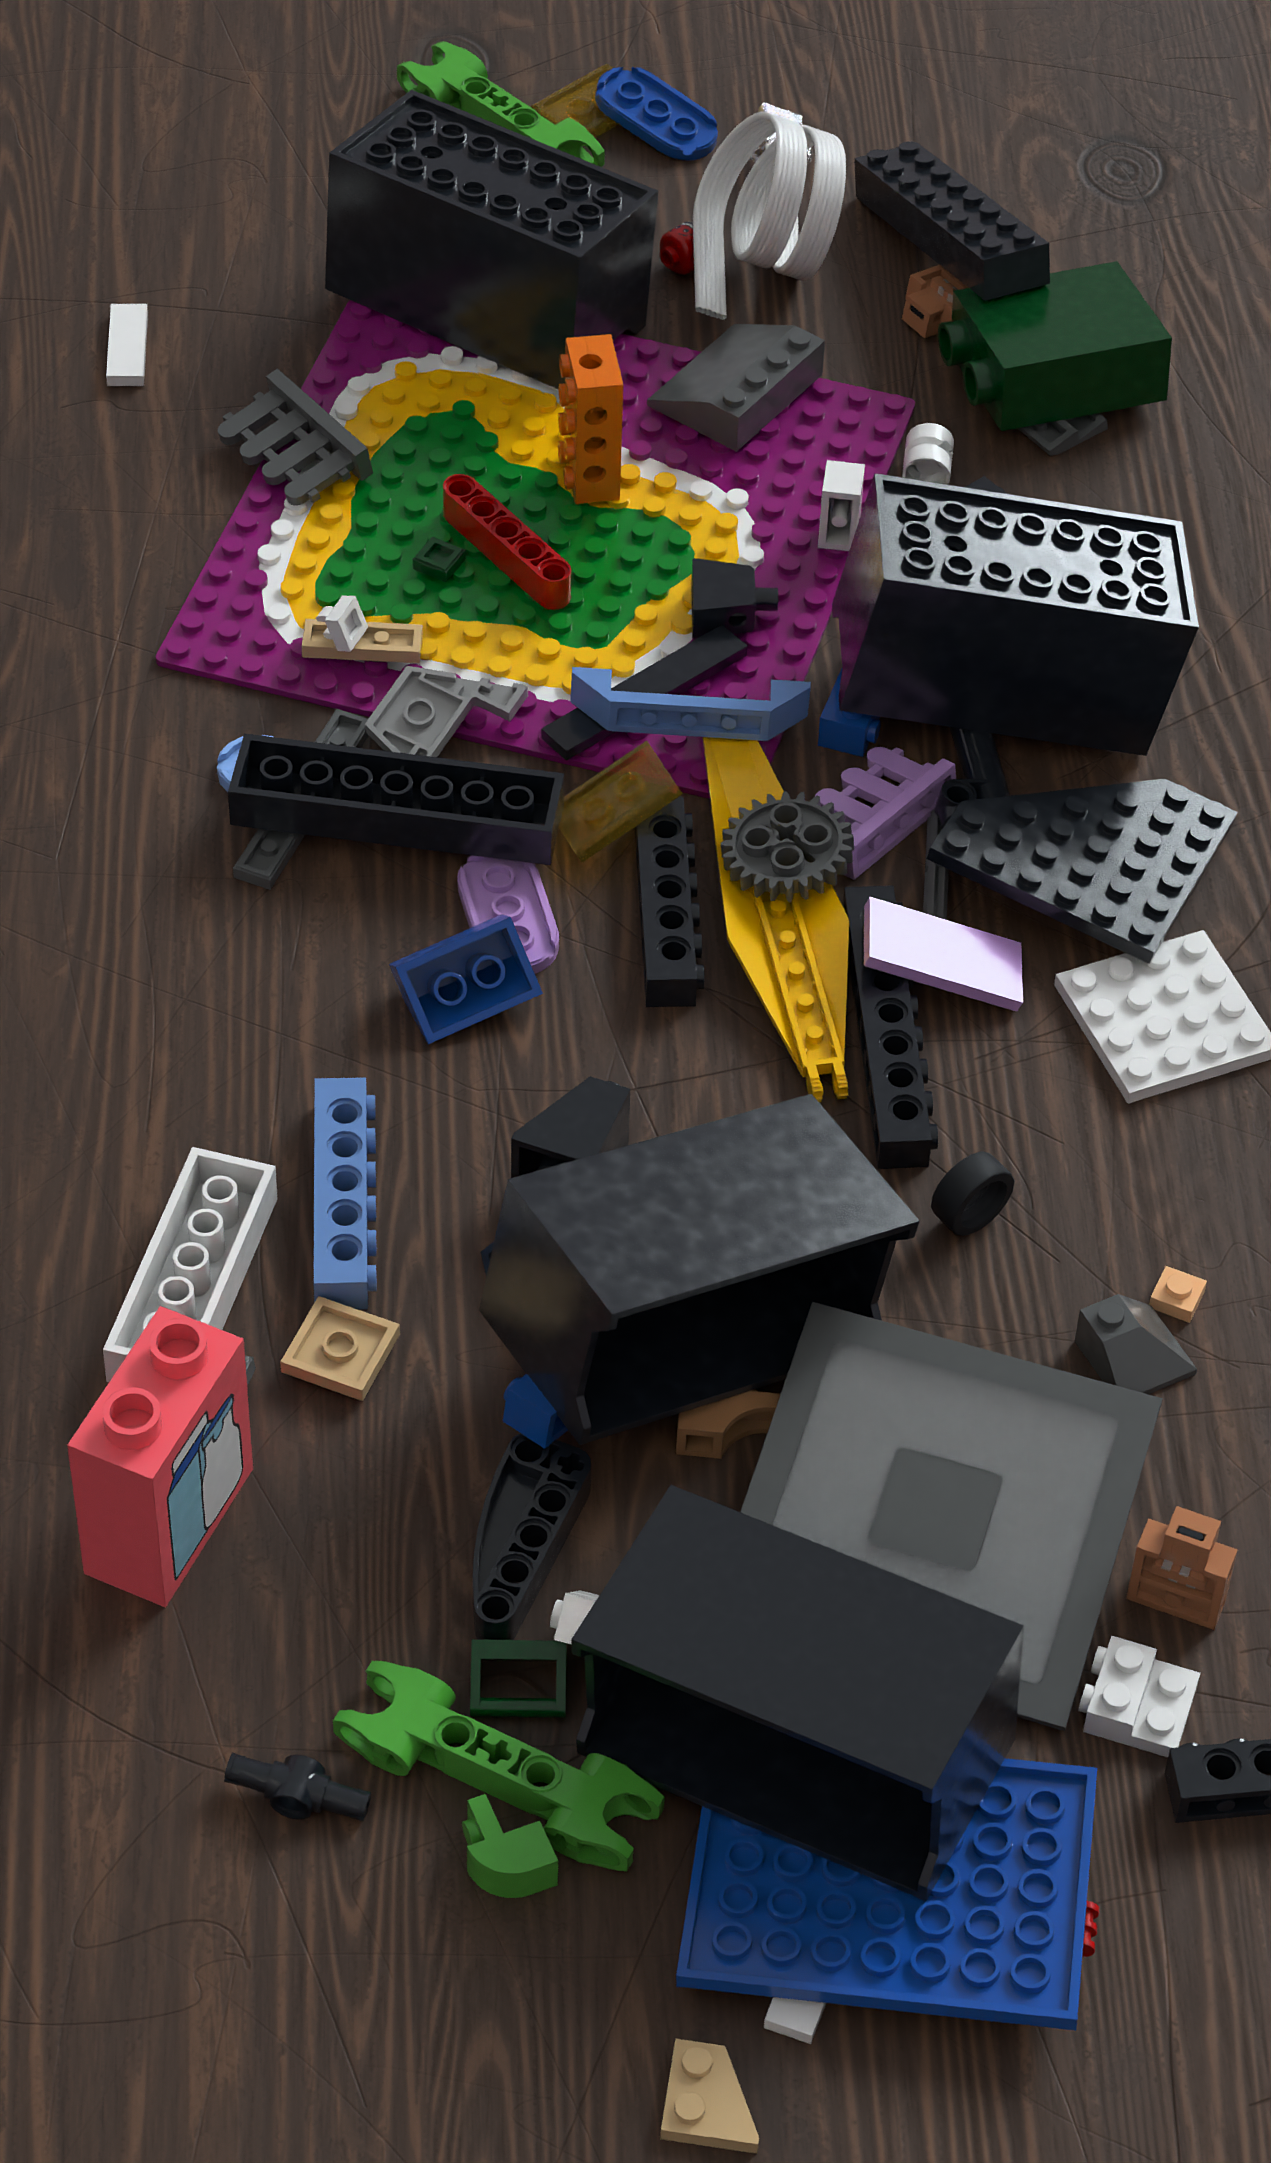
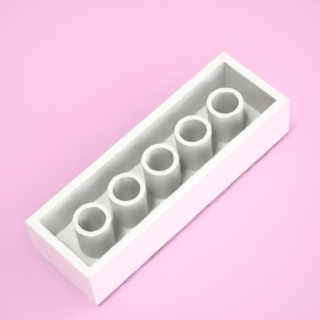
[103,1147,277,1382]

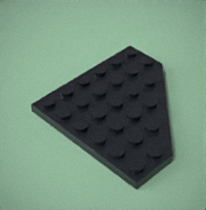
[926,779,1238,964]

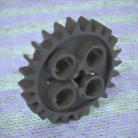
[721,791,854,902]

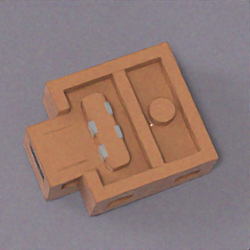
[902,265,968,338]
[1126,1506,1238,1630]

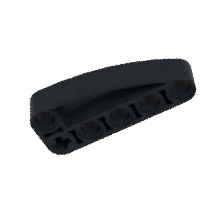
[473,1433,592,1640]

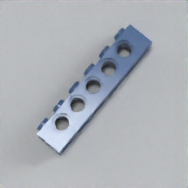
[314,1078,377,1309]

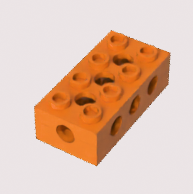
[558,334,623,504]

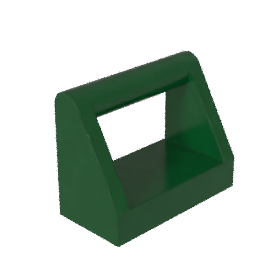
[470,1639,567,1718]

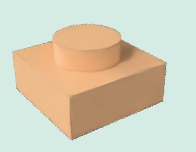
[1149,1266,1207,1323]

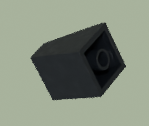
[511,1076,631,1178]

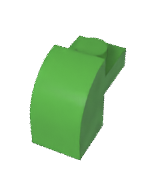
[462,1794,558,1898]

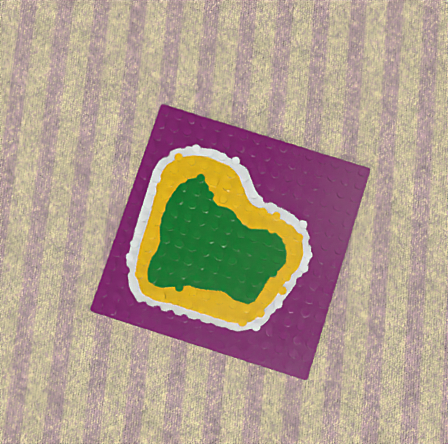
[156,300,915,799]

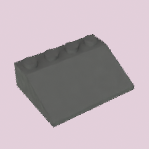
[647,324,825,452]

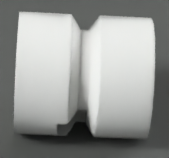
[902,423,954,485]

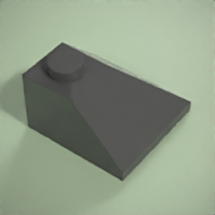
[1074,1294,1197,1394]

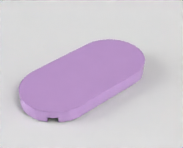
[458,855,559,974]

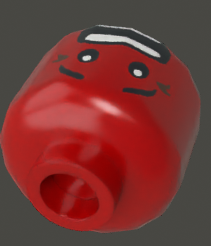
[659,221,694,275]

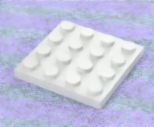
[1054,930,1271,1104]

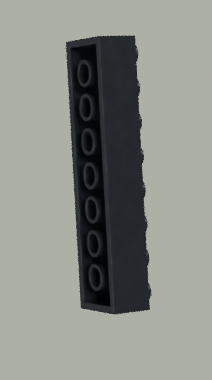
[854,141,1050,301]
[228,734,564,865]

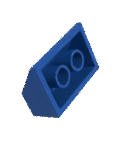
[389,914,543,1044]

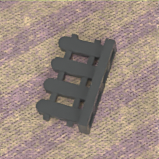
[218,368,373,505]

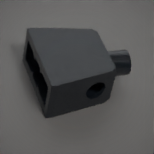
[691,559,778,638]

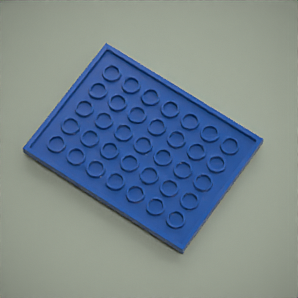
[676,1758,1097,2030]

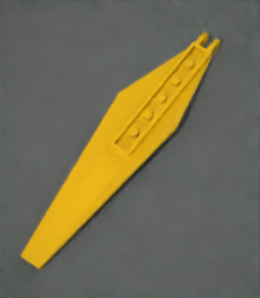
[702,737,849,1102]

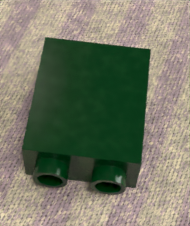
[938,261,1172,431]

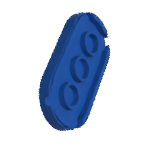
[595,67,718,160]

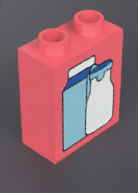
[67,1306,253,1608]

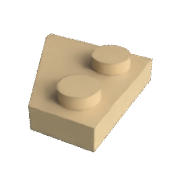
[660,2038,759,2154]

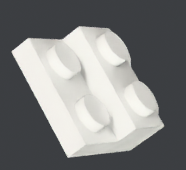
[1079,1635,1200,1757]

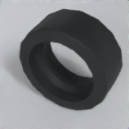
[931,1151,1015,1236]

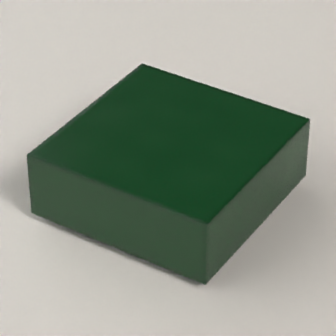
[413,537,466,583]

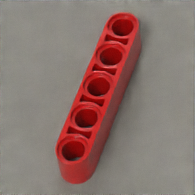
[443,474,571,610]

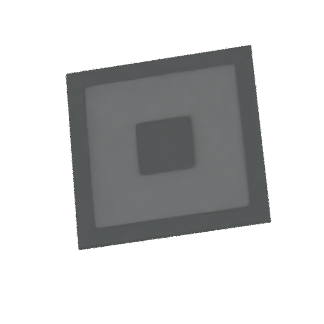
[741,1302,1163,1731]

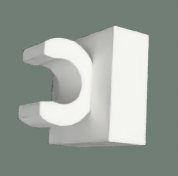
[316,595,368,652]

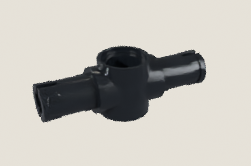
[224,1752,372,1822]

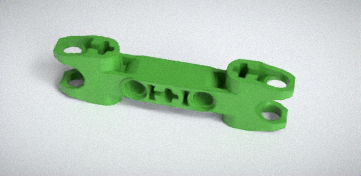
[397,41,605,167]
[333,1661,665,1871]

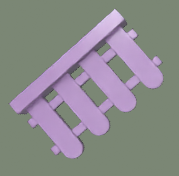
[815,747,956,880]

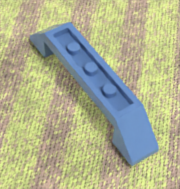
[570,667,811,741]

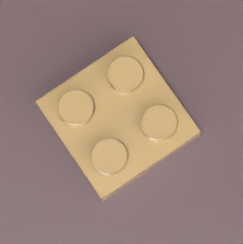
[280,1296,400,1401]

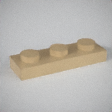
[302,619,423,663]

